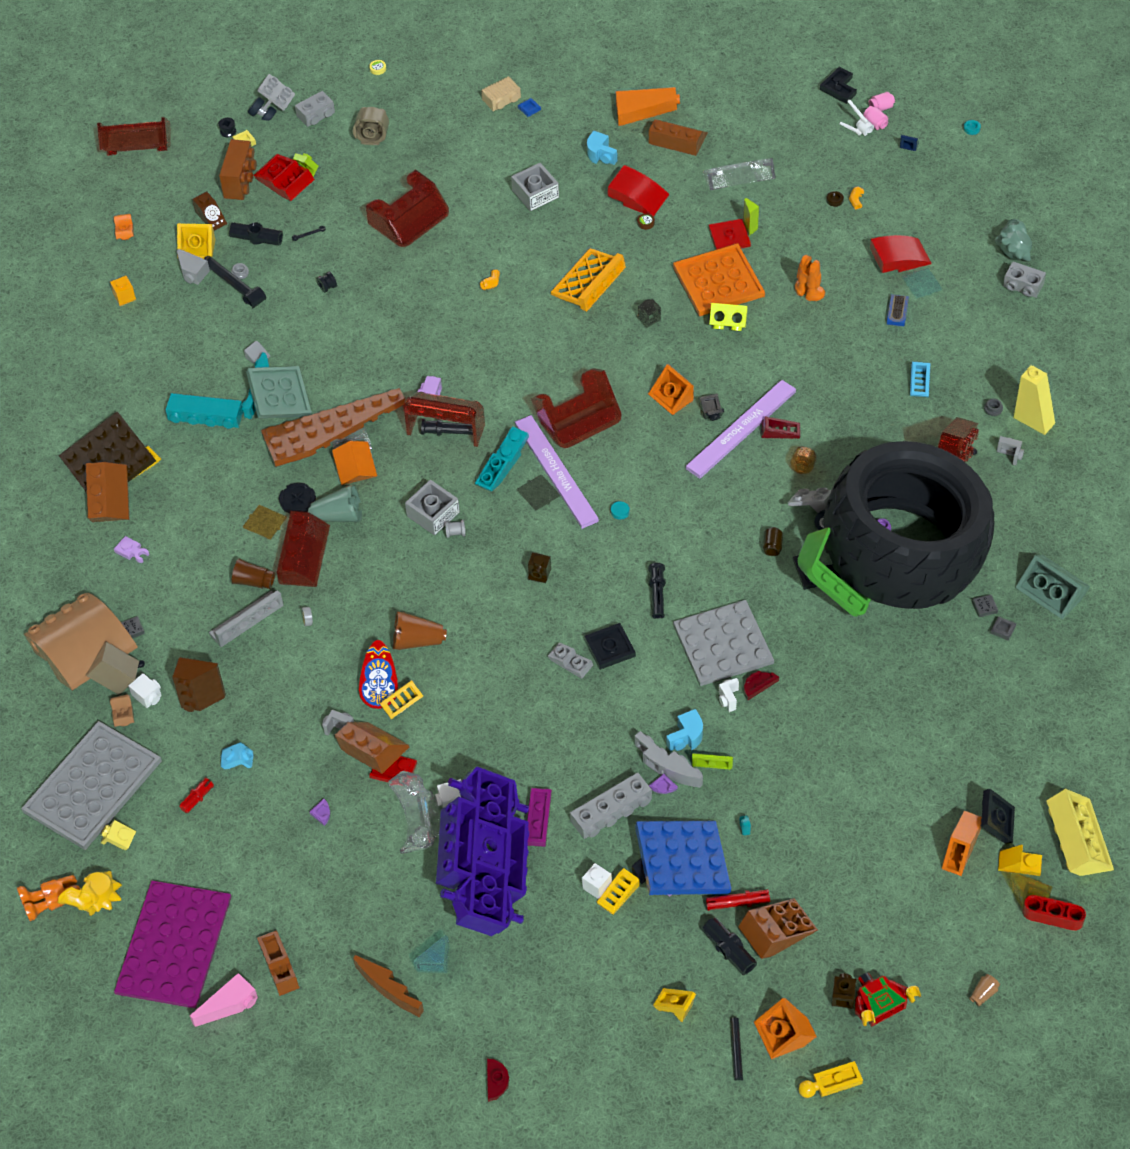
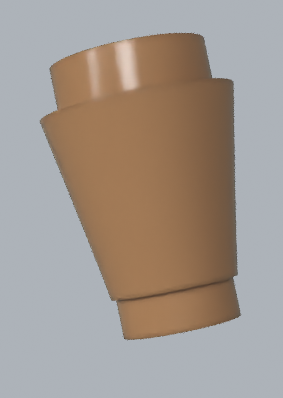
[969,974,1000,1007]

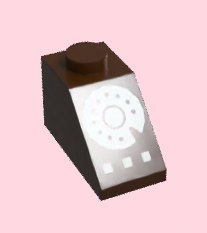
[192,191,227,231]

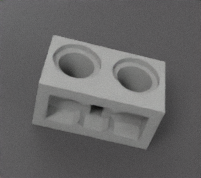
[1003,262,1046,298]

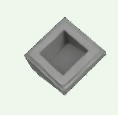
[244,341,271,365]

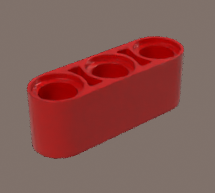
[1022,895,1086,931]

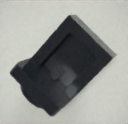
[699,394,724,421]

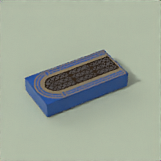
[887,294,909,326]

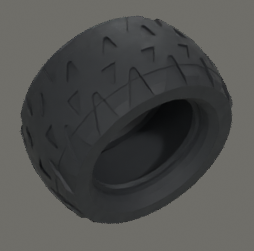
[823,441,995,609]

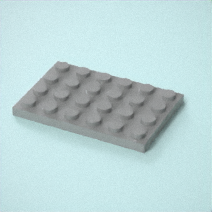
[21,721,162,850]

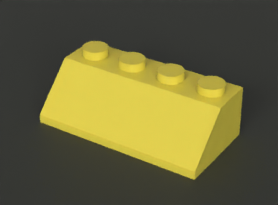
[1046,789,1114,876]

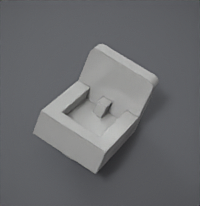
[997,436,1024,465]
[322,710,354,736]

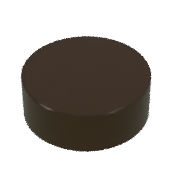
[826,191,844,207]

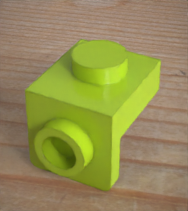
[293,153,319,177]

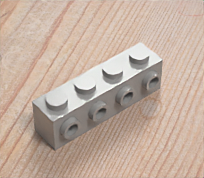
[570,773,652,839]

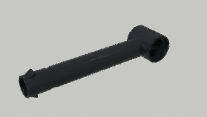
[204,256,266,309]

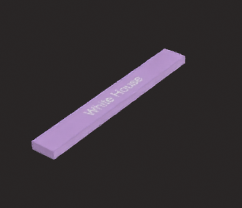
[686,380,796,479]
[515,415,599,529]

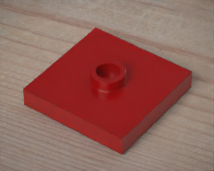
[709,219,751,250]

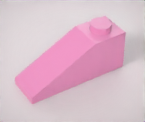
[190,973,258,1027]

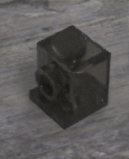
[636,299,661,328]

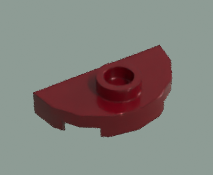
[744,671,779,700]
[487,1058,510,1102]

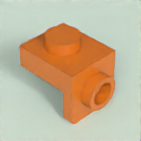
[114,214,134,240]

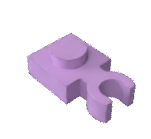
[114,536,149,563]

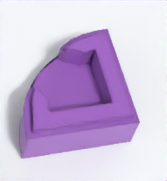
[649,774,678,794]
[310,799,330,826]

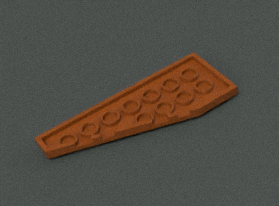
[261,388,406,467]

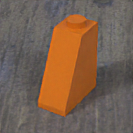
[942,811,982,876]

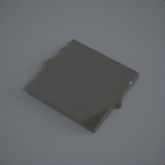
[516,474,561,511]

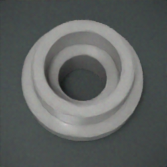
[231,263,249,279]

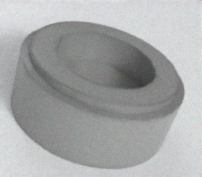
[302,606,313,626]

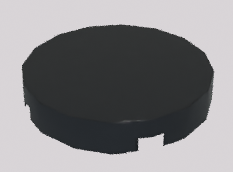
[279,483,316,515]

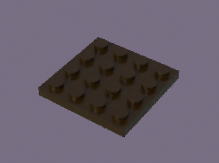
[59,411,156,493]

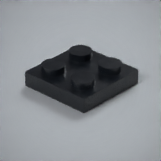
[584,623,636,670]
[981,789,1015,844]

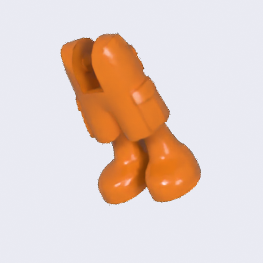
[794,255,825,301]
[17,875,80,921]

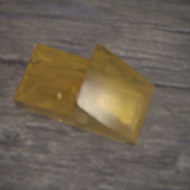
[1009,872,1053,908]

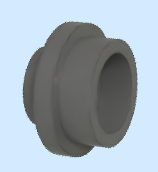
[984,399,1003,416]

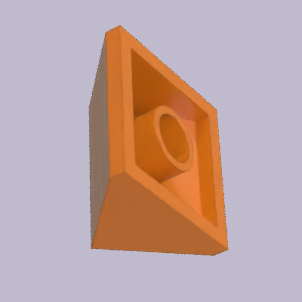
[648,364,694,415]
[332,441,377,485]

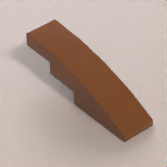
[353,955,424,1018]

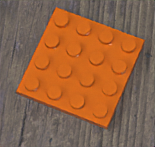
[673,244,765,316]

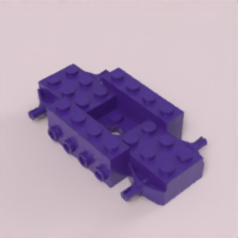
[436,766,529,936]

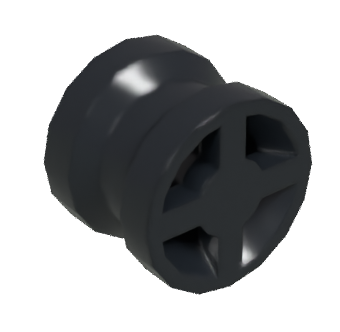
[218,117,237,138]
[316,271,337,293]

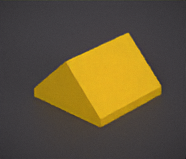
[177,223,216,259]

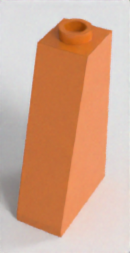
[616,87,680,126]

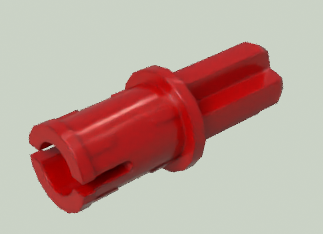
[179,778,214,813]

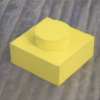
[233,130,256,146]

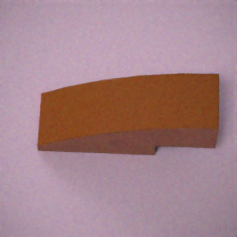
[257,930,299,996]

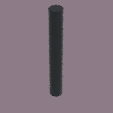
[730,1018,743,1081]

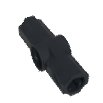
[229,222,283,246]
[702,918,757,975]

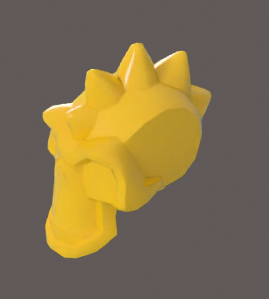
[58,871,122,916]

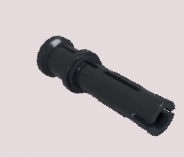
[421,418,477,436]
[648,563,666,619]

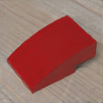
[254,154,315,201]
[608,165,669,217]
[870,235,932,273]

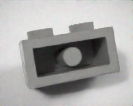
[295,91,335,127]

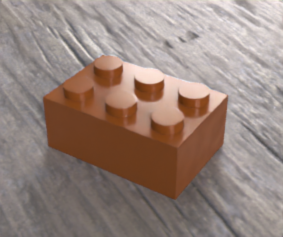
[219,139,257,200]

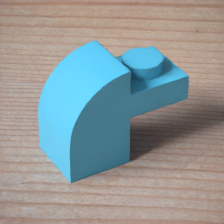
[587,131,617,165]
[666,709,703,751]

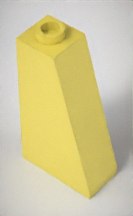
[1014,365,1055,435]

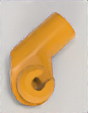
[849,187,864,210]
[480,270,500,290]

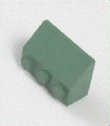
[1015,555,1090,619]

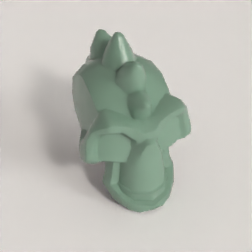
[995,219,1032,262]

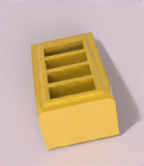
[380,680,423,719]
[597,868,639,915]

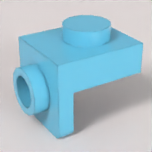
[221,742,253,769]

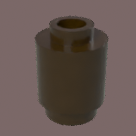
[763,527,783,556]

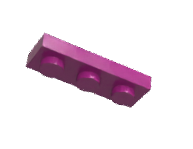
[527,788,552,847]

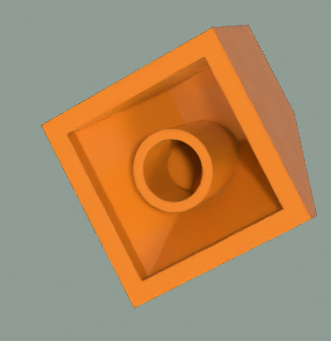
[754,998,817,1059]

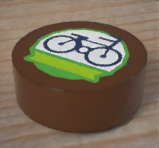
[637,214,655,230]

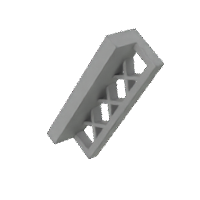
[209,590,283,647]

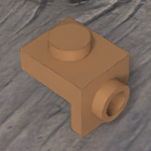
[110,695,134,727]

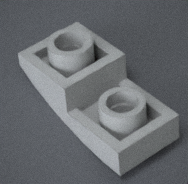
[548,643,593,679]

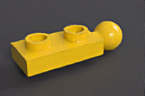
[799,1061,863,1098]

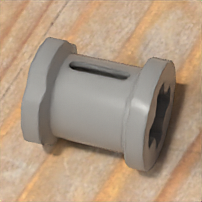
[445,520,466,538]

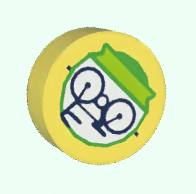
[370,60,386,75]

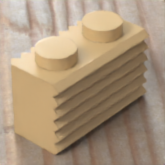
[482,76,521,111]

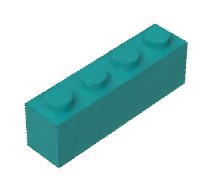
[166,393,243,429]

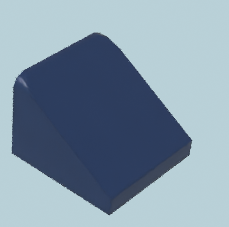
[900,135,919,151]

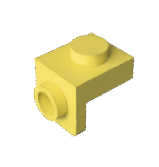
[101,820,136,850]

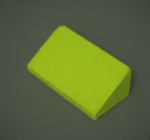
[743,198,759,236]
[692,754,733,770]

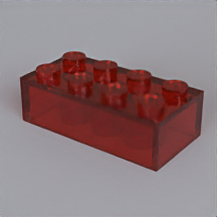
[938,417,980,463]

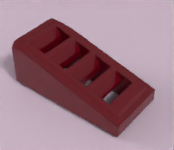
[761,416,801,439]

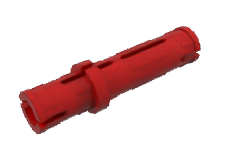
[706,889,770,911]

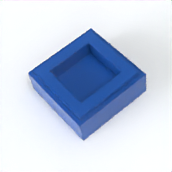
[518,98,541,117]

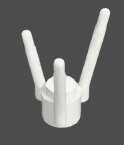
[840,100,874,136]

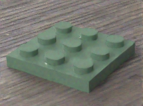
[246,366,312,419]

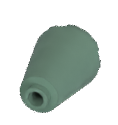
[308,485,362,522]

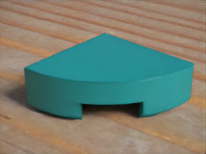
[739,815,751,835]

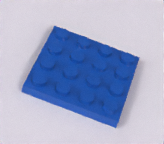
[635,821,731,895]

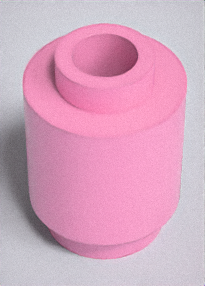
[868,92,895,111]
[863,106,888,130]

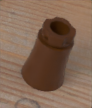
[232,558,275,589]

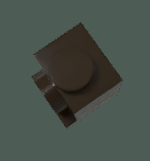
[528,552,551,584]
[832,973,856,1009]

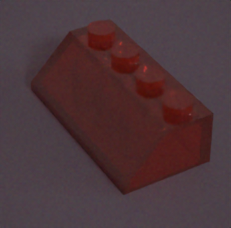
[277,511,330,587]

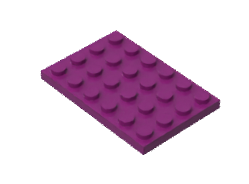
[114,881,232,1009]

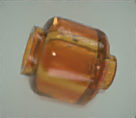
[790,446,817,474]

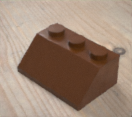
[172,657,226,712]

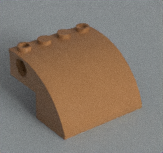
[24,593,138,690]

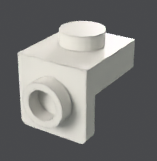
[719,678,739,712]

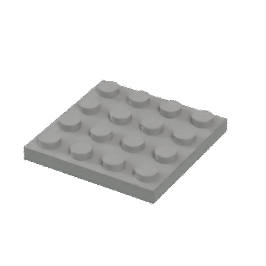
[673,600,774,686]

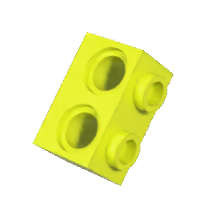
[709,303,748,331]

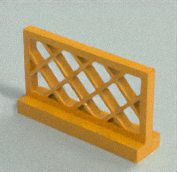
[551,248,626,312]

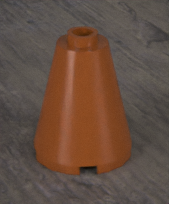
[393,611,447,650]

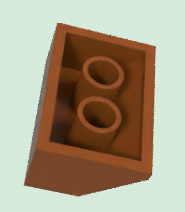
[649,119,708,156]
[86,462,129,522]
[335,722,410,774]

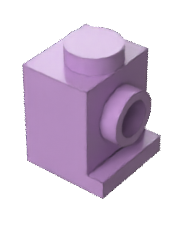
[418,376,442,405]

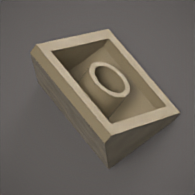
[86,641,139,695]

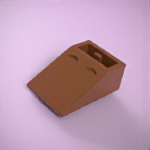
[738,898,818,959]

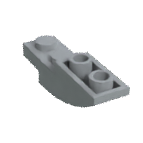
[635,731,703,788]

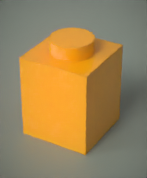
[110,276,136,306]

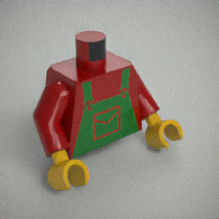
[855,972,921,1027]

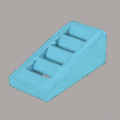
[910,362,930,397]

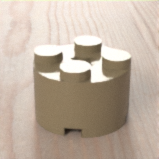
[353,107,389,145]

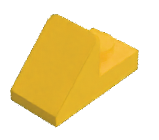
[998,845,1042,876]
[653,988,696,1022]

